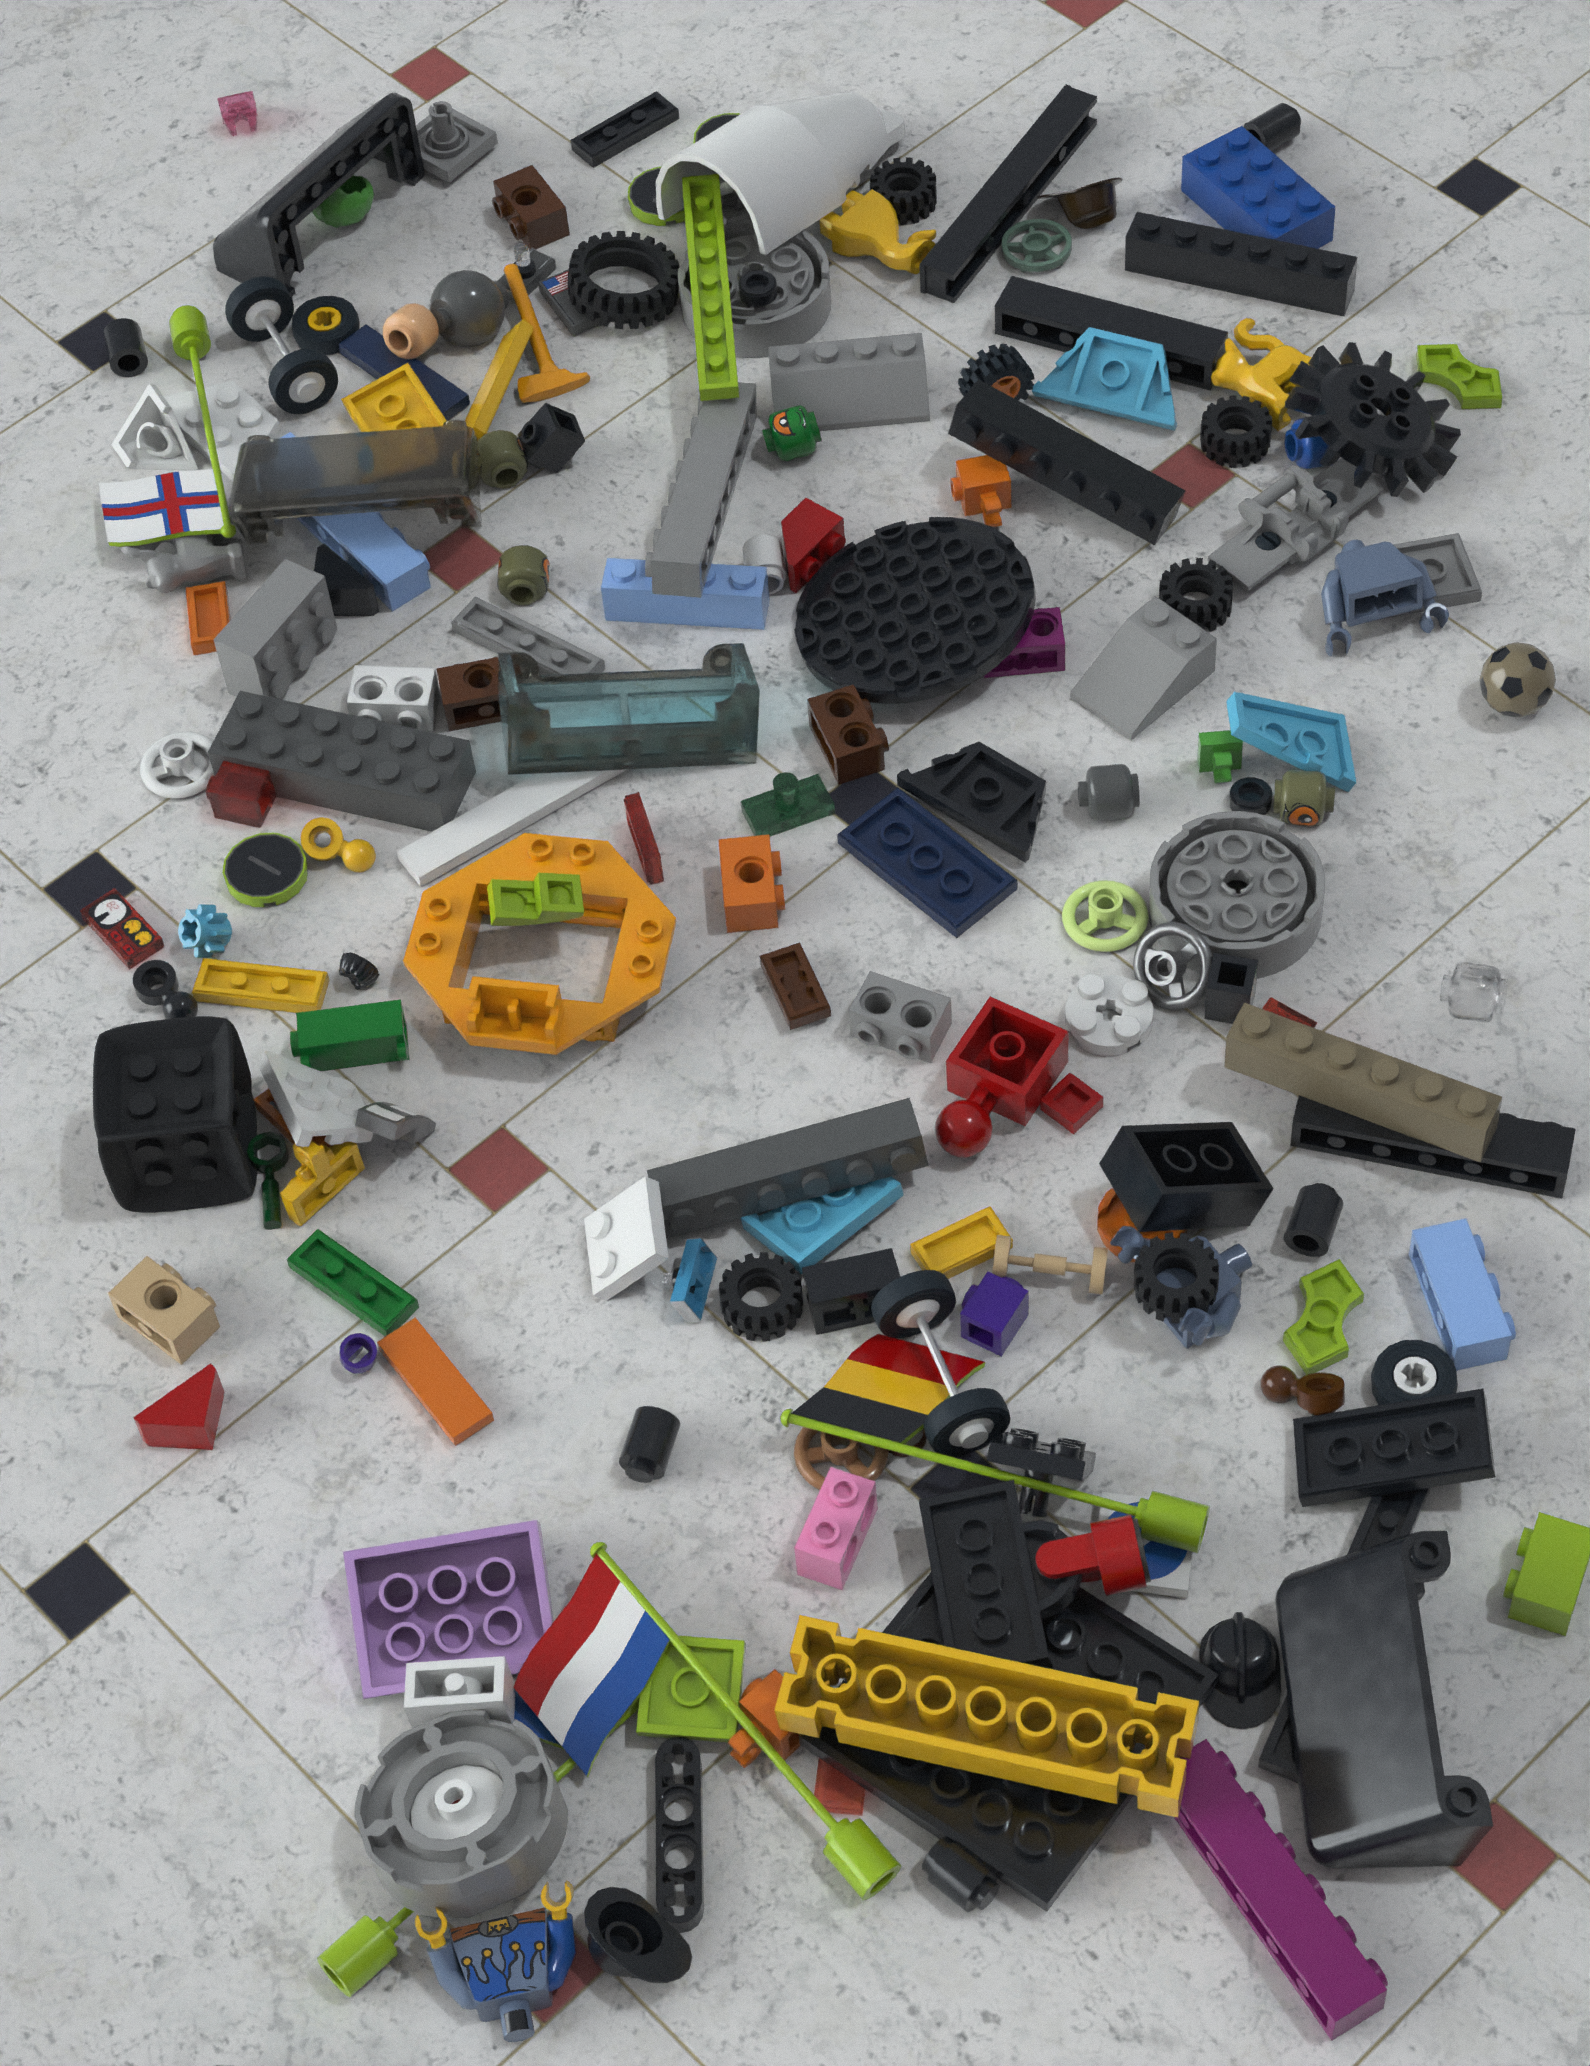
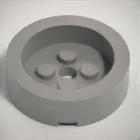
[678,219,831,358]
[1149,811,1325,979]

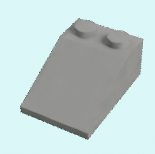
[1070,596,1217,740]

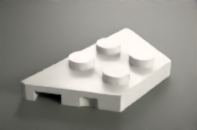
[163,381,281,488]
[258,1050,374,1147]

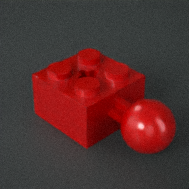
[935,996,1069,1158]

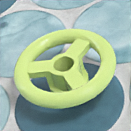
[1062,880,1149,952]

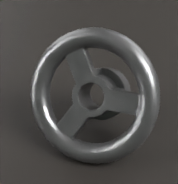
[1133,922,1213,1010]

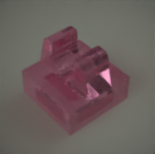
[217,91,258,136]

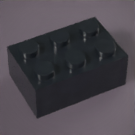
[1099,1122,1274,1232]

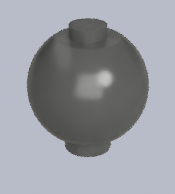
[429,270,509,347]

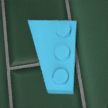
[1226,692,1356,792]
[741,1176,903,1275]

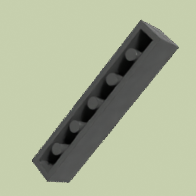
[647,1098,929,1239]

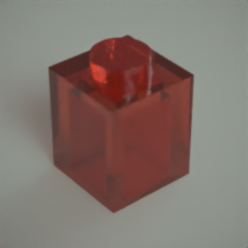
[206,761,276,828]

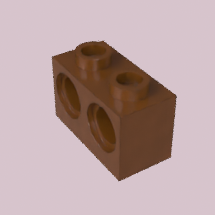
[807,684,889,785]

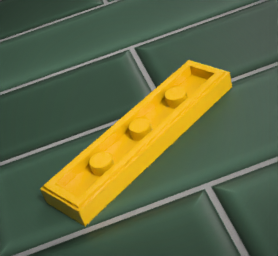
[457,319,533,450]

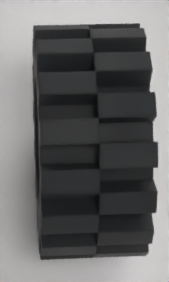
[870,157,937,225]
[1159,558,1233,632]

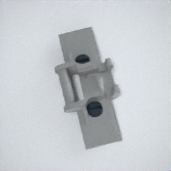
[1208,458,1384,591]

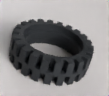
[568,231,679,329]

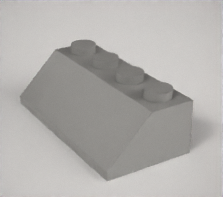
[768,333,930,431]

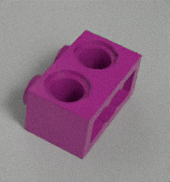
[984,607,1065,678]

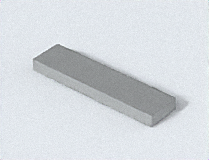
[451,596,605,696]

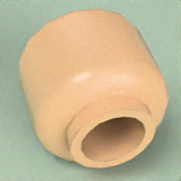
[382,303,439,359]

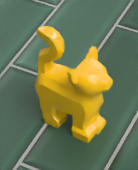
[1211,318,1312,431]

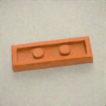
[377,1317,494,1446]

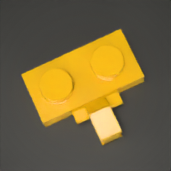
[280,1140,365,1226]

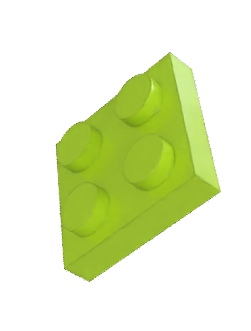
[636,1636,746,1743]

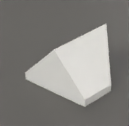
[111,384,198,470]

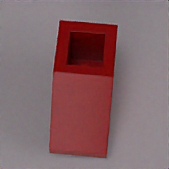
[781,498,846,593]

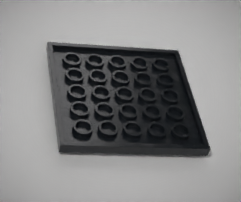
[799,1573,1219,1912]

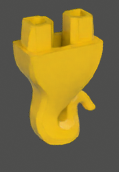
[819,189,937,274]

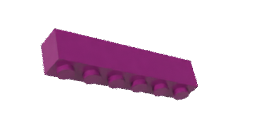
[1174,1739,1388,2041]

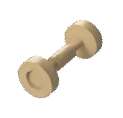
[992,1235,1108,1294]

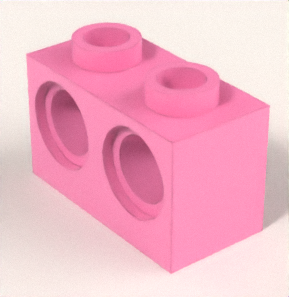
[794,1467,878,1590]

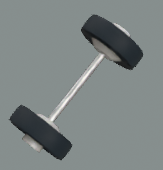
[225,276,338,414]
[871,1270,1011,1457]

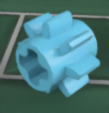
[178,904,232,958]

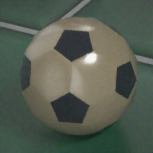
[1479,642,1556,718]

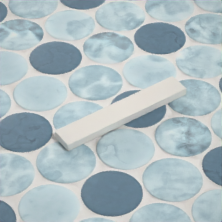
[397,733,632,887]

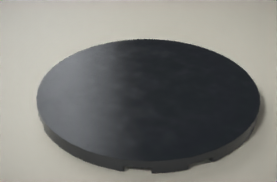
[794,517,1036,704]

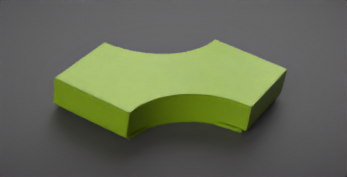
[1416,344,1502,409]
[1283,1259,1364,1375]

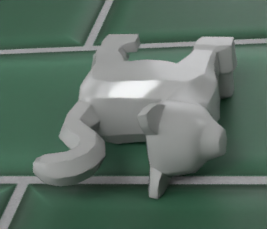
[119,505,247,593]

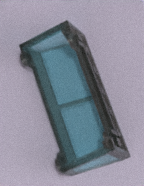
[498,643,760,775]

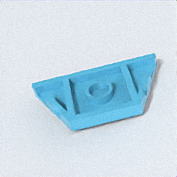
[1032,327,1177,431]

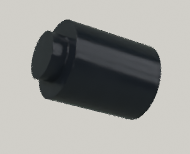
[1243,103,1301,151]
[103,318,148,377]
[1283,1183,1343,1257]
[619,1406,680,1483]

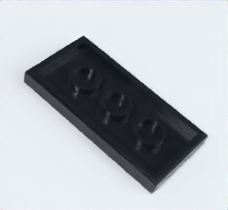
[1293,1388,1496,1507]

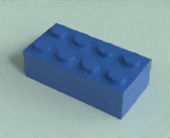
[1181,126,1336,249]

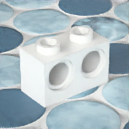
[347,665,441,732]

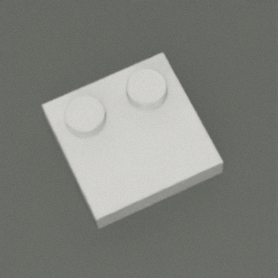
[584,1176,669,1301]

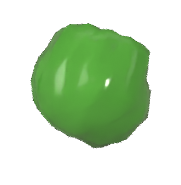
[312,175,375,228]

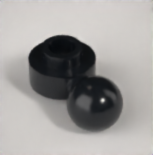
[133,960,198,1019]

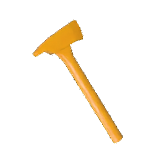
[503,264,590,403]

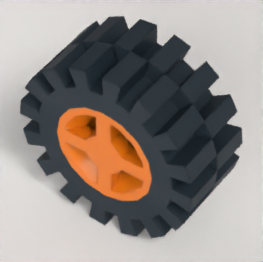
[958,344,1035,401]

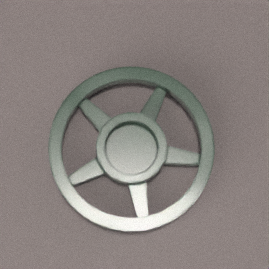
[1001,219,1072,273]

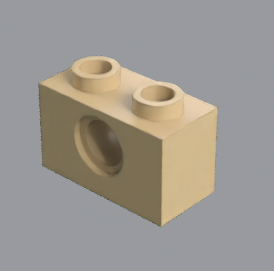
[108,1256,220,1365]

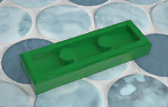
[287,1229,419,1337]

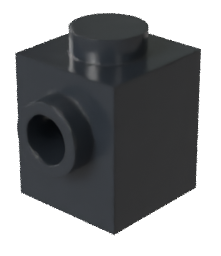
[518,403,585,473]

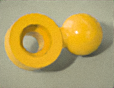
[300,817,376,872]

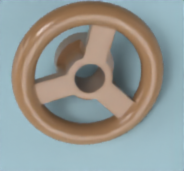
[794,1427,889,1490]

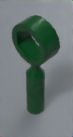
[247,1132,289,1230]

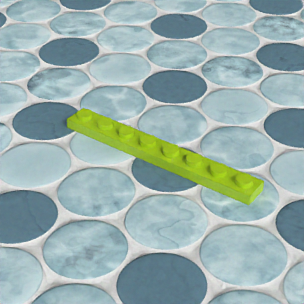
[682,174,739,401]

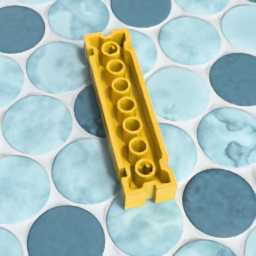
[774,1615,1199,1818]

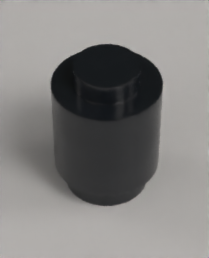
[922,1837,1000,1912]

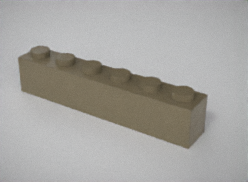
[1224,1003,1502,1163]

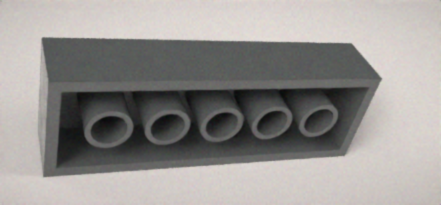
[208,691,476,832]

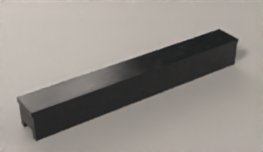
[919,84,1097,303]

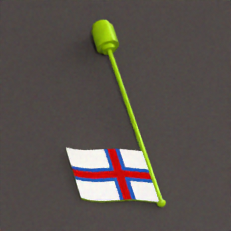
[98,305,236,547]

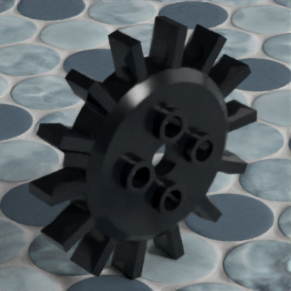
[1285,342,1461,497]

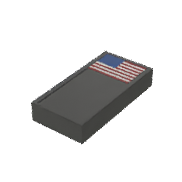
[538,269,600,336]

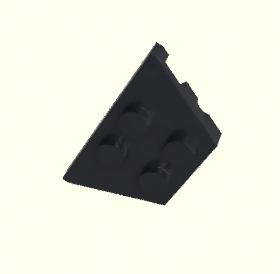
[897,741,1046,863]

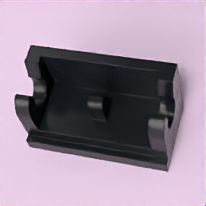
[802,1248,901,1335]

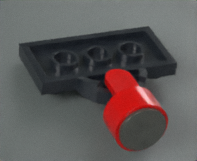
[919,1480,1151,1667]

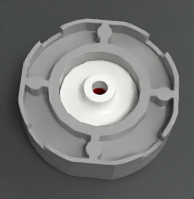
[354,1710,568,1919]

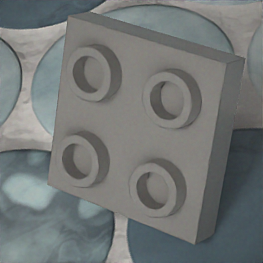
[416,101,498,183]

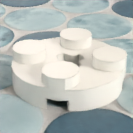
[1065,974,1154,1056]

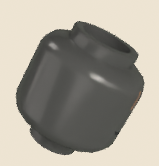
[1078,764,1140,821]

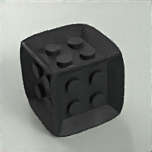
[93,1016,258,1213]

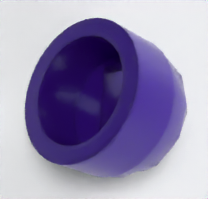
[339,1333,377,1374]

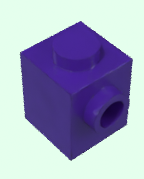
[960,1271,1029,1357]

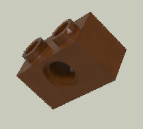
[492,165,570,250]
[436,653,529,731]

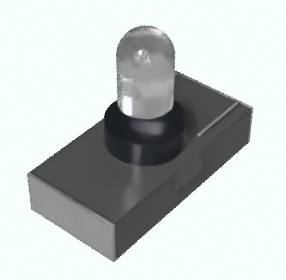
[498,243,557,303]

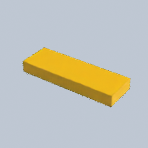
[192,958,330,1013]

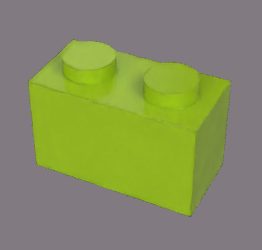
[1503,1512,1590,1636]

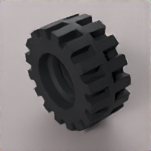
[1200,395,1272,468]
[1134,1232,1219,1324]
[719,1252,803,1342]

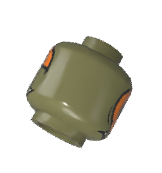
[473,430,528,489]
[497,545,550,605]
[1273,770,1335,826]

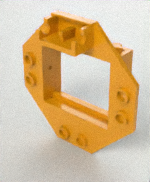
[403,833,676,1055]

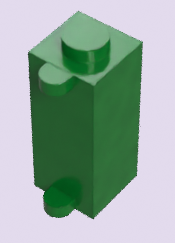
[290,999,410,1071]

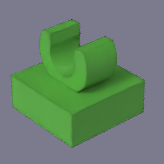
[1197,730,1243,783]

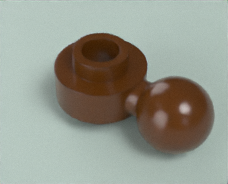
[1260,1365,1345,1415]

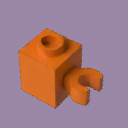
[950,455,1011,527]
[728,1669,801,1768]

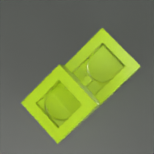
[487,873,584,926]

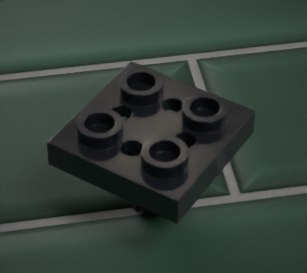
[987,1428,1096,1517]

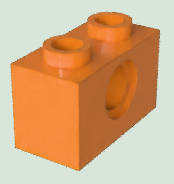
[718,834,785,933]

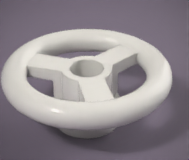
[140,732,216,799]

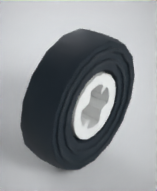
[1371,1340,1458,1405]

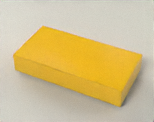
[910,1206,1013,1279]

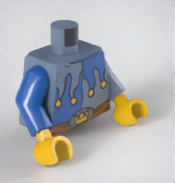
[415,1880,576,2042]

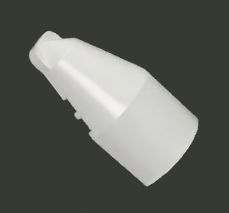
[656,92,906,255]

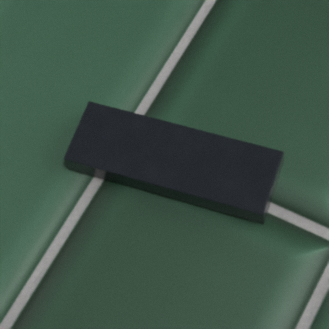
[570,91,679,168]

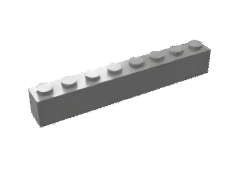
[645,382,757,598]

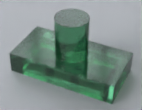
[741,772,835,837]

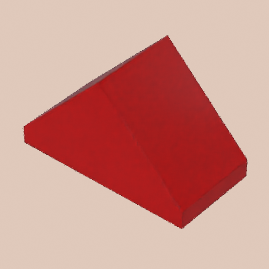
[133,1363,225,1450]

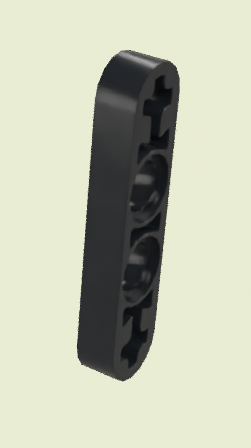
[655,1737,704,1933]

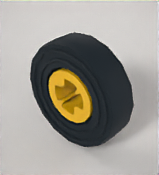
[292,296,360,355]

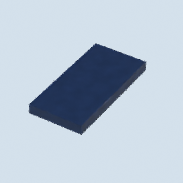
[837,788,1018,938]

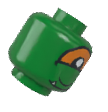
[762,405,822,461]

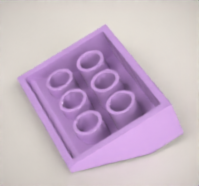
[343,1520,554,1699]

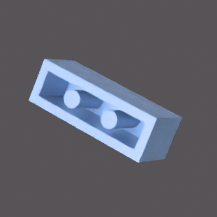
[1409,1218,1516,1371]

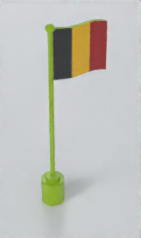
[780,1334,1210,1554]

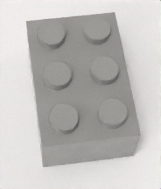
[214,559,337,699]

